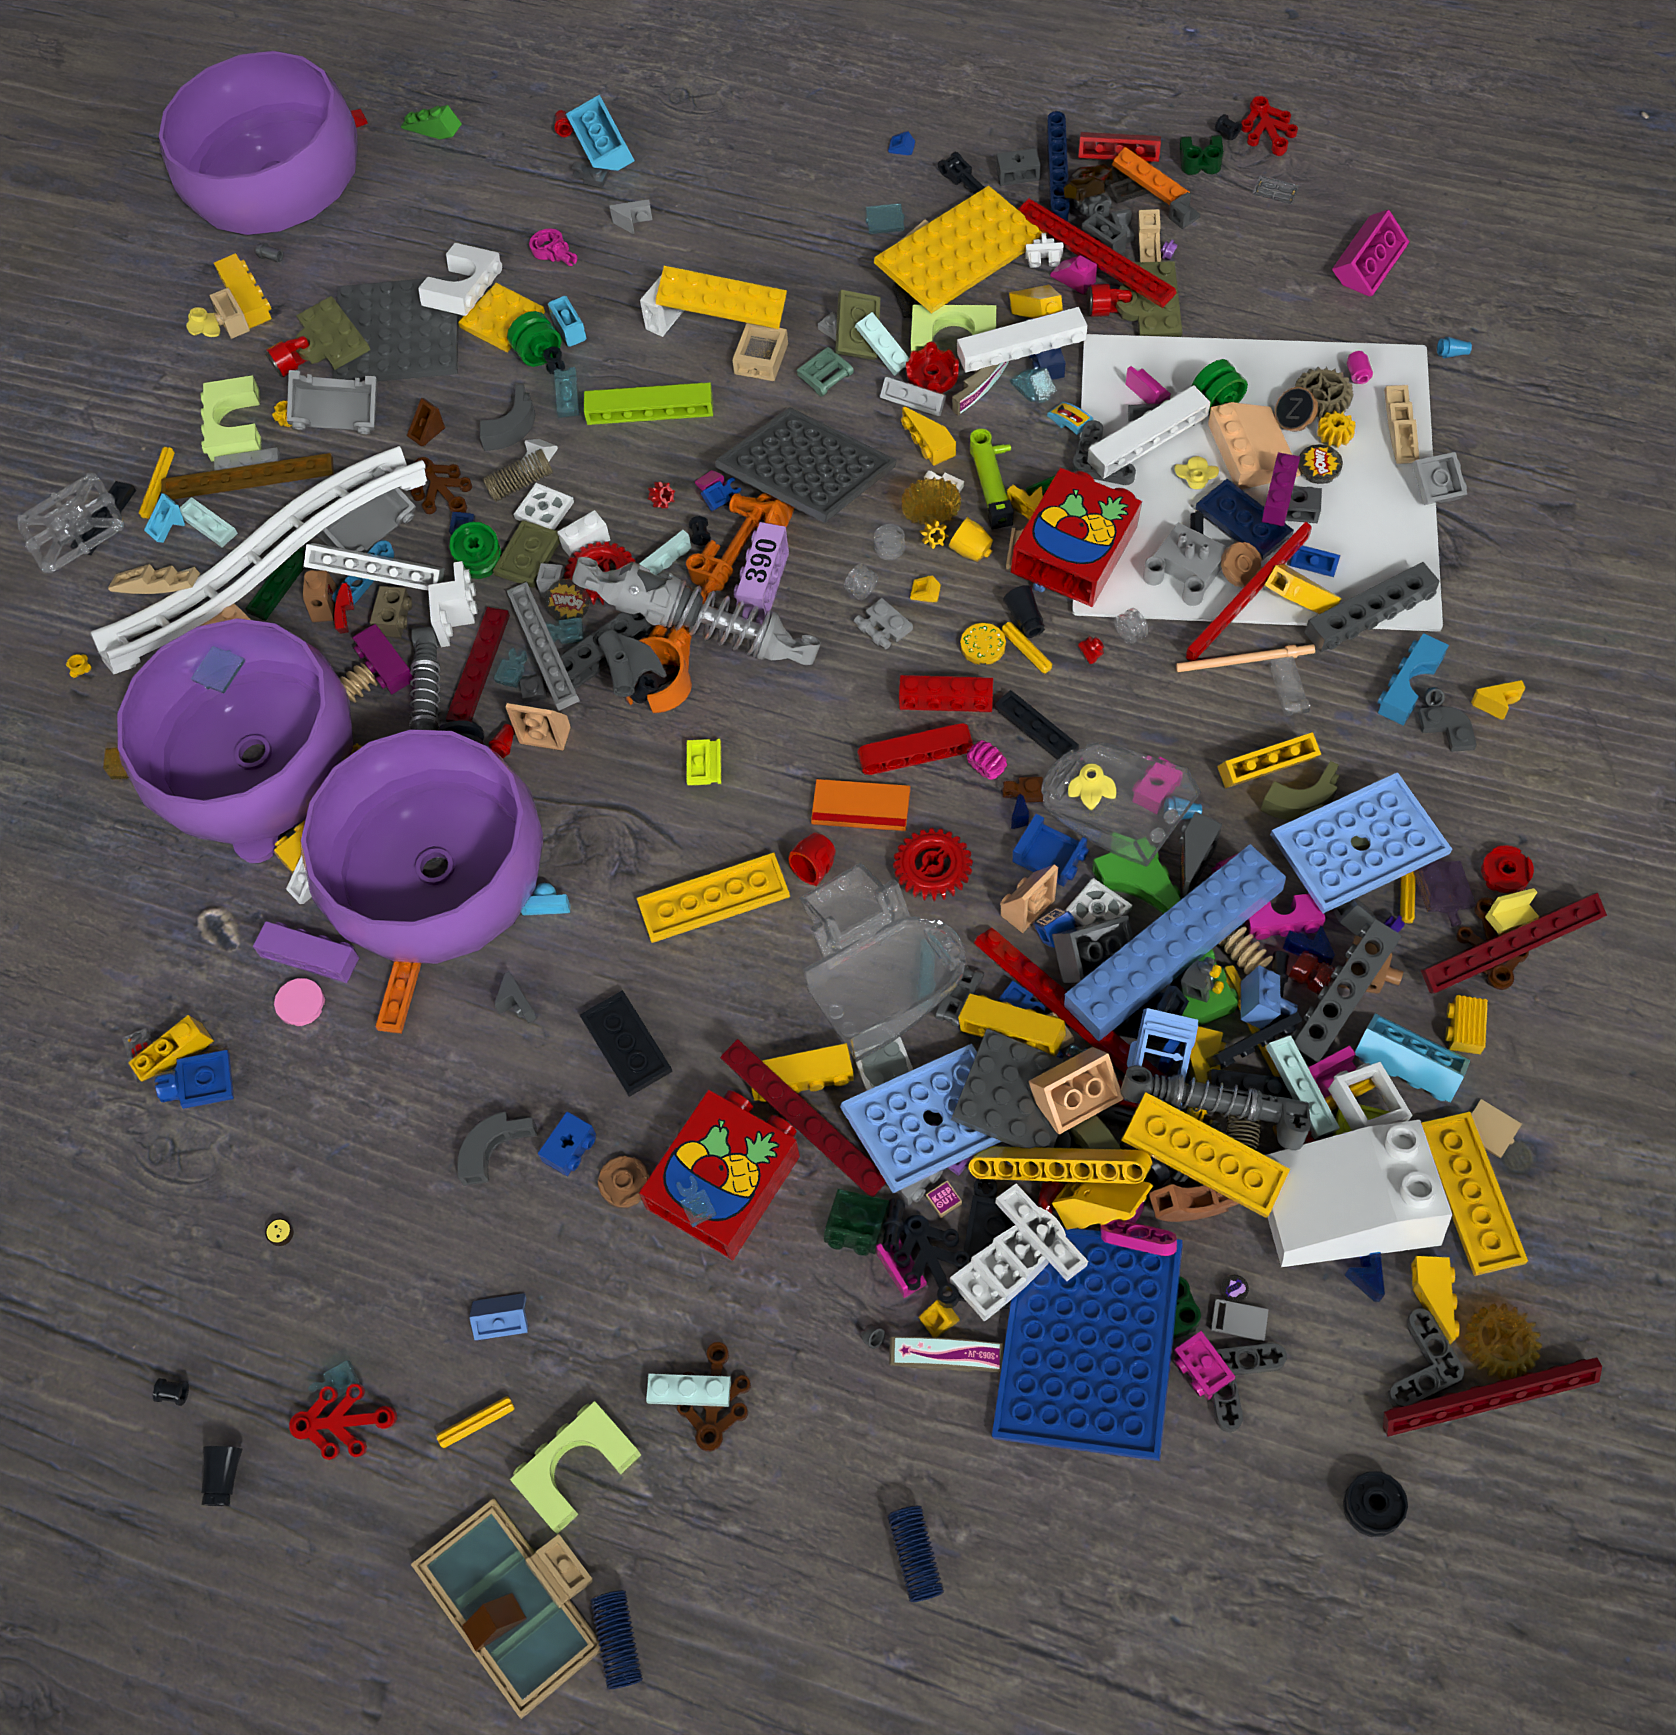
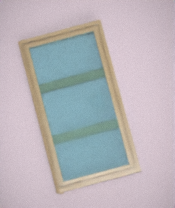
[411,1499,604,1719]

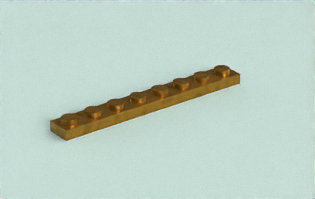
[161,453,334,500]

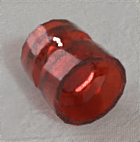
[1288,950,1336,995]

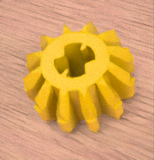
[1317,410,1356,448]

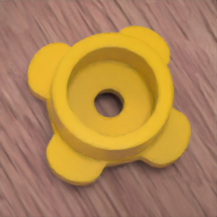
[66,654,92,678]

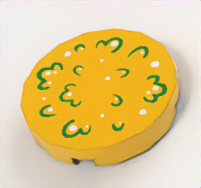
[960,623,1006,665]

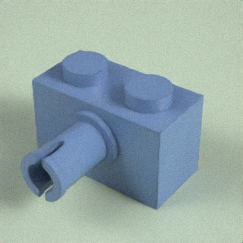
[1241,965,1298,1029]

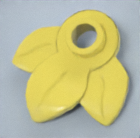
[186,307,220,337]
[1174,456,1219,489]
[1068,764,1116,811]

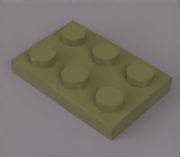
[835,290,881,360]
[493,520,560,588]

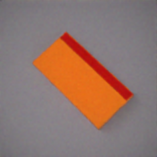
[811,779,910,831]

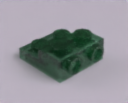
[824,1189,889,1256]

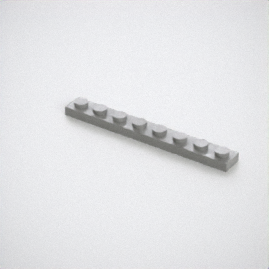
[507,582,580,711]

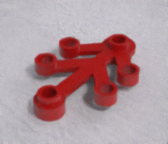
[1241,96,1298,156]
[289,1384,397,1460]

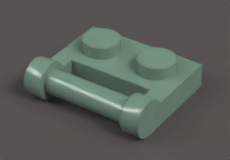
[797,347,854,397]

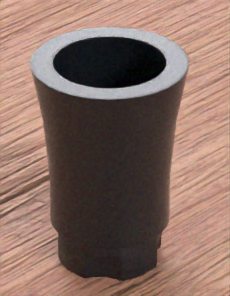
[1003,585,1045,638]
[201,1446,243,1506]

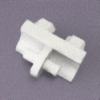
[1025,233,1063,268]

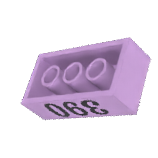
[734,522,789,624]

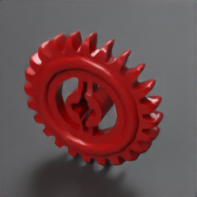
[564,541,636,605]
[893,828,973,902]

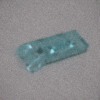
[554,367,579,418]

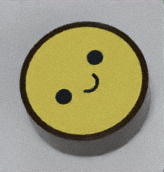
[265,1218,294,1246]

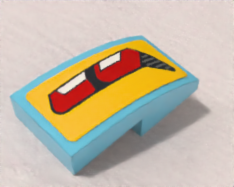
[1047,402,1093,435]

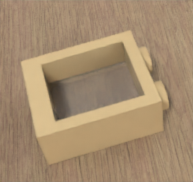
[733,323,788,381]

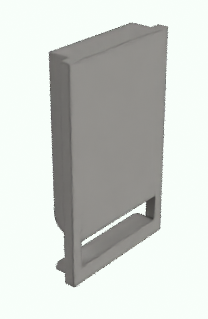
[1211,1299,1269,1342]

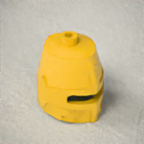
[949,517,993,562]

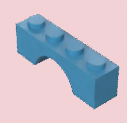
[1377,633,1449,726]

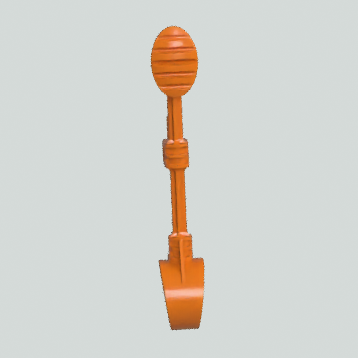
[625,493,795,713]

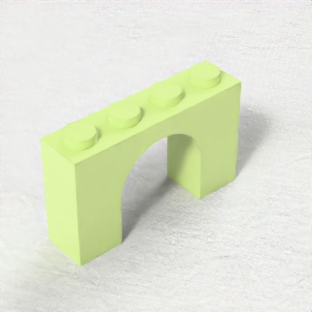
[911,305,996,353]
[201,375,262,462]
[510,1401,641,1534]

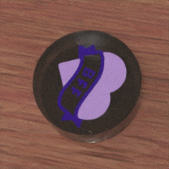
[1220,1274,1249,1303]

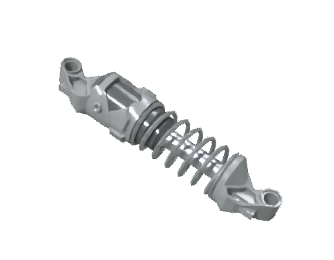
[572,557,821,665]

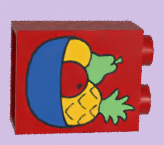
[1011,467,1143,607]
[639,1089,800,1261]

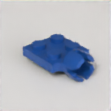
[155,1050,234,1109]

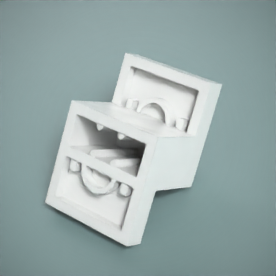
[428,561,478,647]

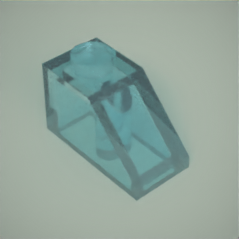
[1010,368,1057,403]

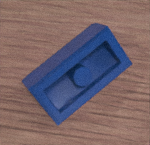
[1289,545,1340,577]

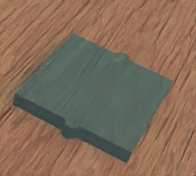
[866,203,905,234]
[191,646,246,694]

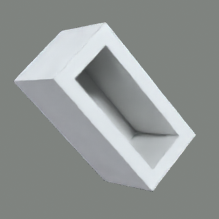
[558,510,610,558]

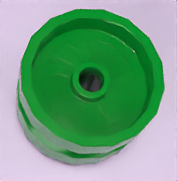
[507,311,562,367]
[1191,359,1248,414]
[449,522,502,579]

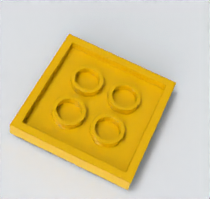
[458,283,545,353]

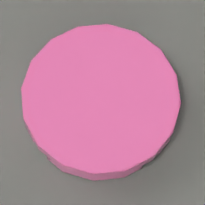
[274,978,325,1026]

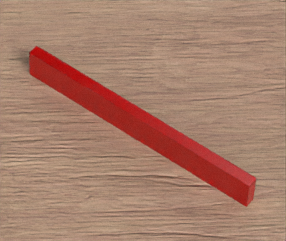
[1186,521,1312,661]

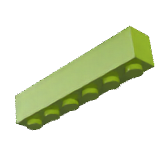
[584,382,713,425]

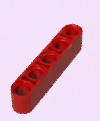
[857,723,974,775]

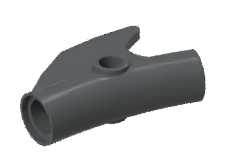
[598,630,666,697]

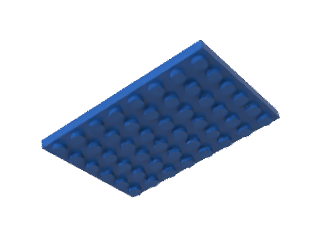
[992,1228,1183,1461]

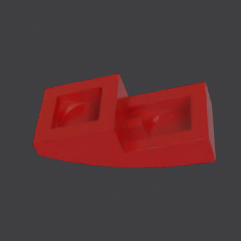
[334,583,354,634]

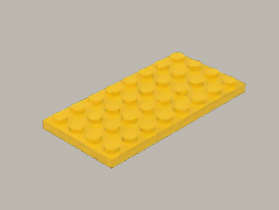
[874,186,1043,314]

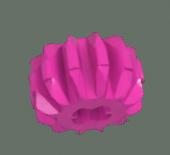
[967,740,1007,780]

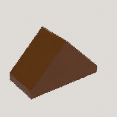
[407,398,445,446]
[462,1593,527,1652]

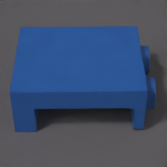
[1012,814,1089,887]

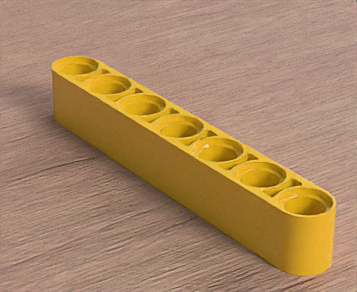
[969,1146,1152,1184]

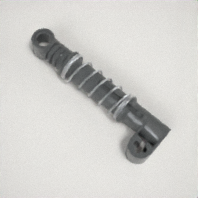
[410,626,440,730]
[1120,1065,1311,1150]

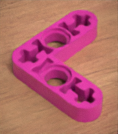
[1101,1202,1177,1256]

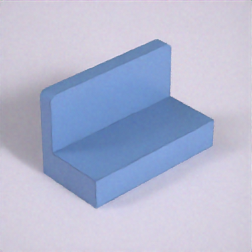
[469,1293,528,1341]

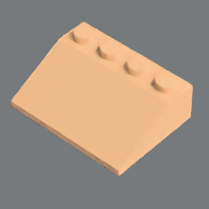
[1208,402,1301,490]

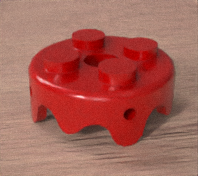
[906,342,959,393]

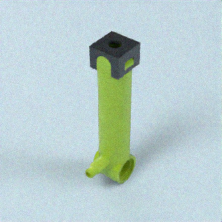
[970,429,1014,529]

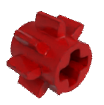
[647,482,675,508]

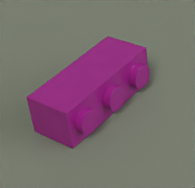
[1262,452,1300,526]
[352,624,414,695]

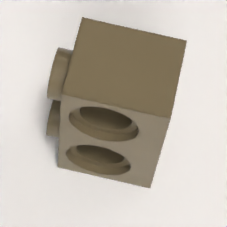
[370,586,412,638]

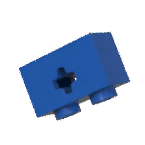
[538,1112,596,1177]

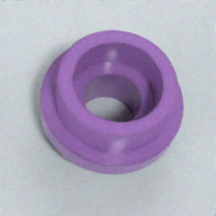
[1161,239,1178,260]

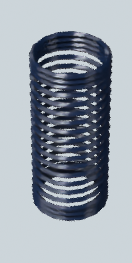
[887,1505,944,1602]
[590,1590,643,1689]

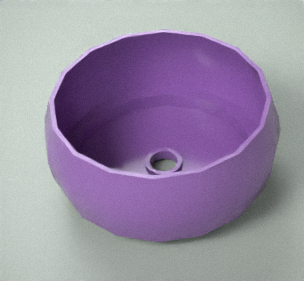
[159,51,358,235]
[117,618,353,845]
[301,730,544,964]

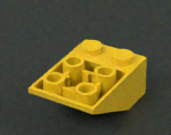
[1052,1181,1153,1230]

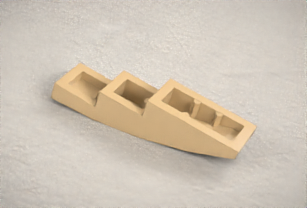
[1384,385,1419,464]
[108,564,200,594]

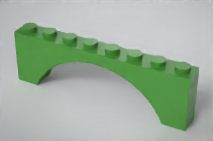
[1092,838,1239,1027]

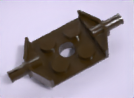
[1063,164,1113,202]

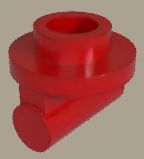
[1078,636,1104,664]

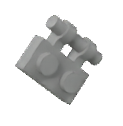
[854,598,913,649]

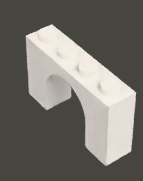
[418,243,502,316]

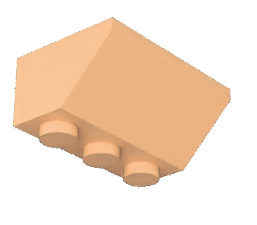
[1028,1047,1124,1134]

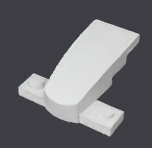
[949,1183,1088,1322]

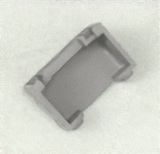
[287,370,378,434]
[317,468,416,553]

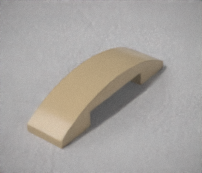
[1138,209,1161,262]

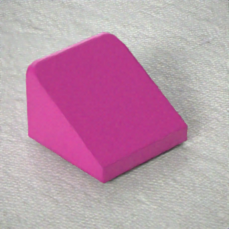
[695,470,725,491]

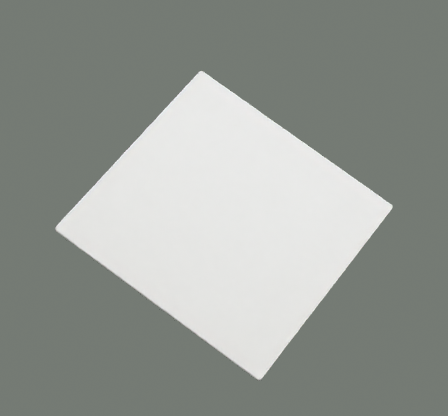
[1072,334,1443,632]

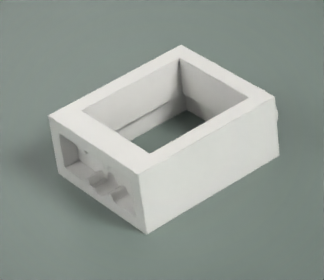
[640,275,685,337]
[1328,1062,1412,1131]

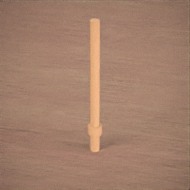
[1176,644,1315,672]

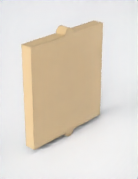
[1471,1099,1522,1158]

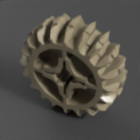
[1294,366,1353,420]

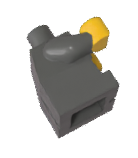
[1181,957,1224,1003]

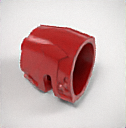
[789,833,836,886]

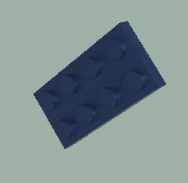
[1196,479,1294,561]

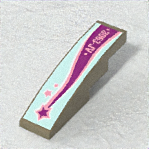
[952,361,1010,416]
[889,1337,1003,1373]

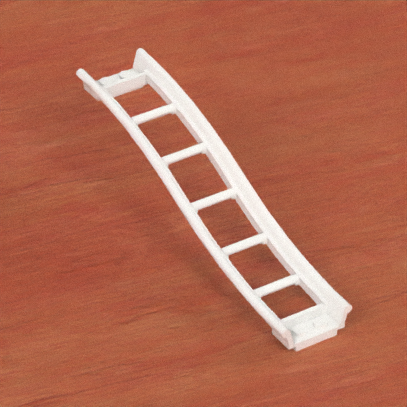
[90,446,427,674]

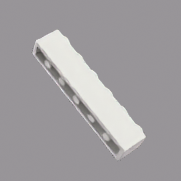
[957,307,1087,373]
[1087,386,1210,479]
[304,543,445,591]

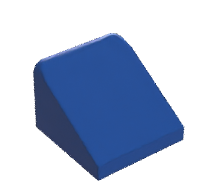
[888,131,915,155]

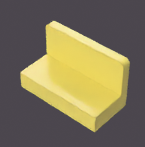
[1485,888,1539,935]

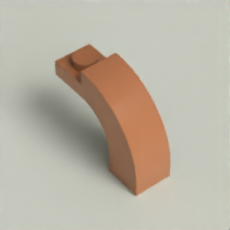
[1149,1184,1239,1222]

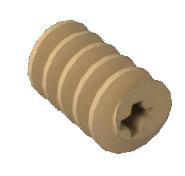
[339,663,378,703]
[1218,927,1273,975]

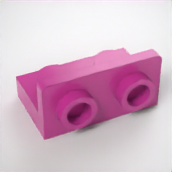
[1173,1331,1235,1400]

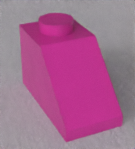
[1050,255,1097,295]

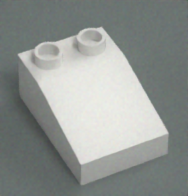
[1265,1120,1452,1267]

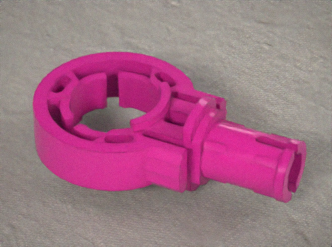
[529,228,577,266]

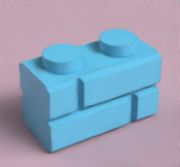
[548,296,587,347]

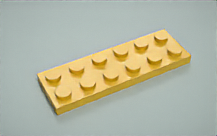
[656,266,787,329]
[637,853,790,943]
[1121,1092,1290,1218]
[1421,1112,1528,1276]

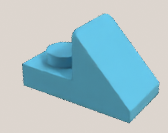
[144,493,185,543]

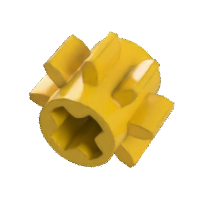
[272,401,292,427]
[920,519,949,549]

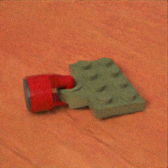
[1087,261,1182,337]
[265,296,371,378]

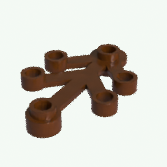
[411,457,472,514]
[1456,897,1529,990]
[677,1342,751,1452]

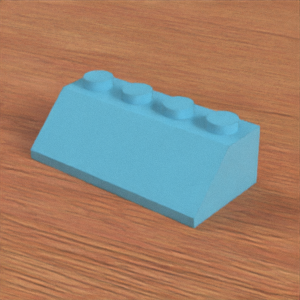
[566,95,635,171]
[1355,1013,1470,1103]

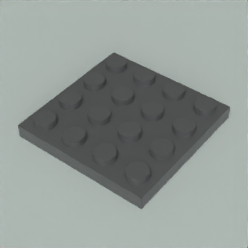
[951,1028,1066,1149]

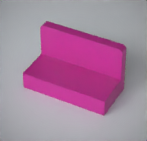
[1125,366,1171,404]
[1308,1046,1357,1099]
[876,1239,927,1298]

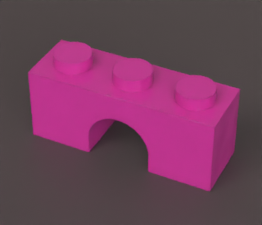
[1244,894,1325,940]

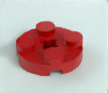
[1481,845,1534,894]

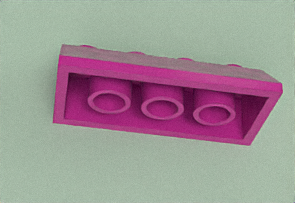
[1332,209,1410,297]

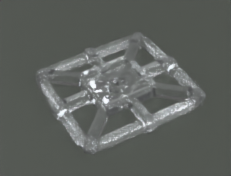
[16,473,125,574]

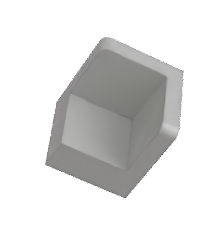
[536,563,564,598]

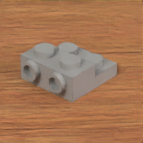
[1412,452,1467,505]

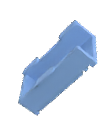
[1125,1008,1198,1110]

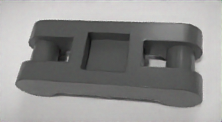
[935,963,984,1028]

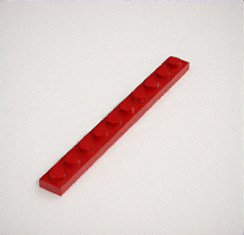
[1018,198,1177,308]
[974,927,1166,1079]

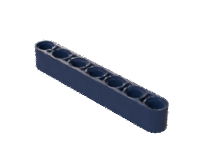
[1047,111,1069,222]

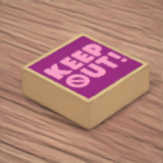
[926,1181,962,1218]

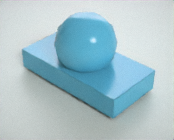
[521,882,570,915]

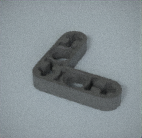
[1073,420,1136,485]
[1388,1308,1464,1407]
[1212,1343,1287,1433]

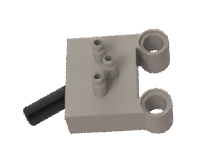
[1143,511,1227,606]

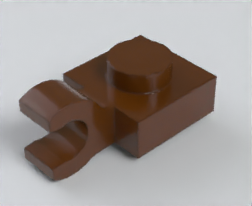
[1002,777,1045,803]

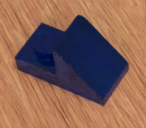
[1282,925,1335,969]
[1345,1252,1385,1302]

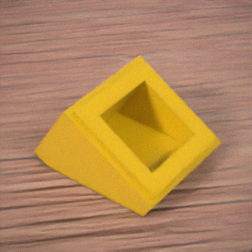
[910,575,941,602]
[918,1300,960,1338]

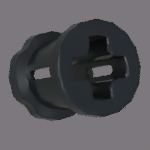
[1215,114,1242,140]
[543,347,565,375]
[689,516,711,546]
[153,1378,189,1406]

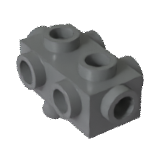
[1074,193,1112,218]

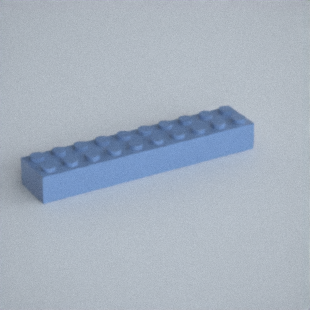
[1064,844,1286,1041]

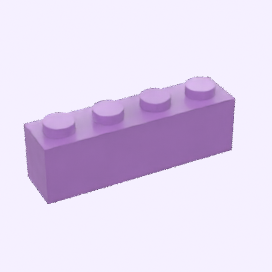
[253,922,359,983]

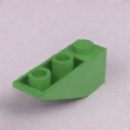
[401,105,462,139]

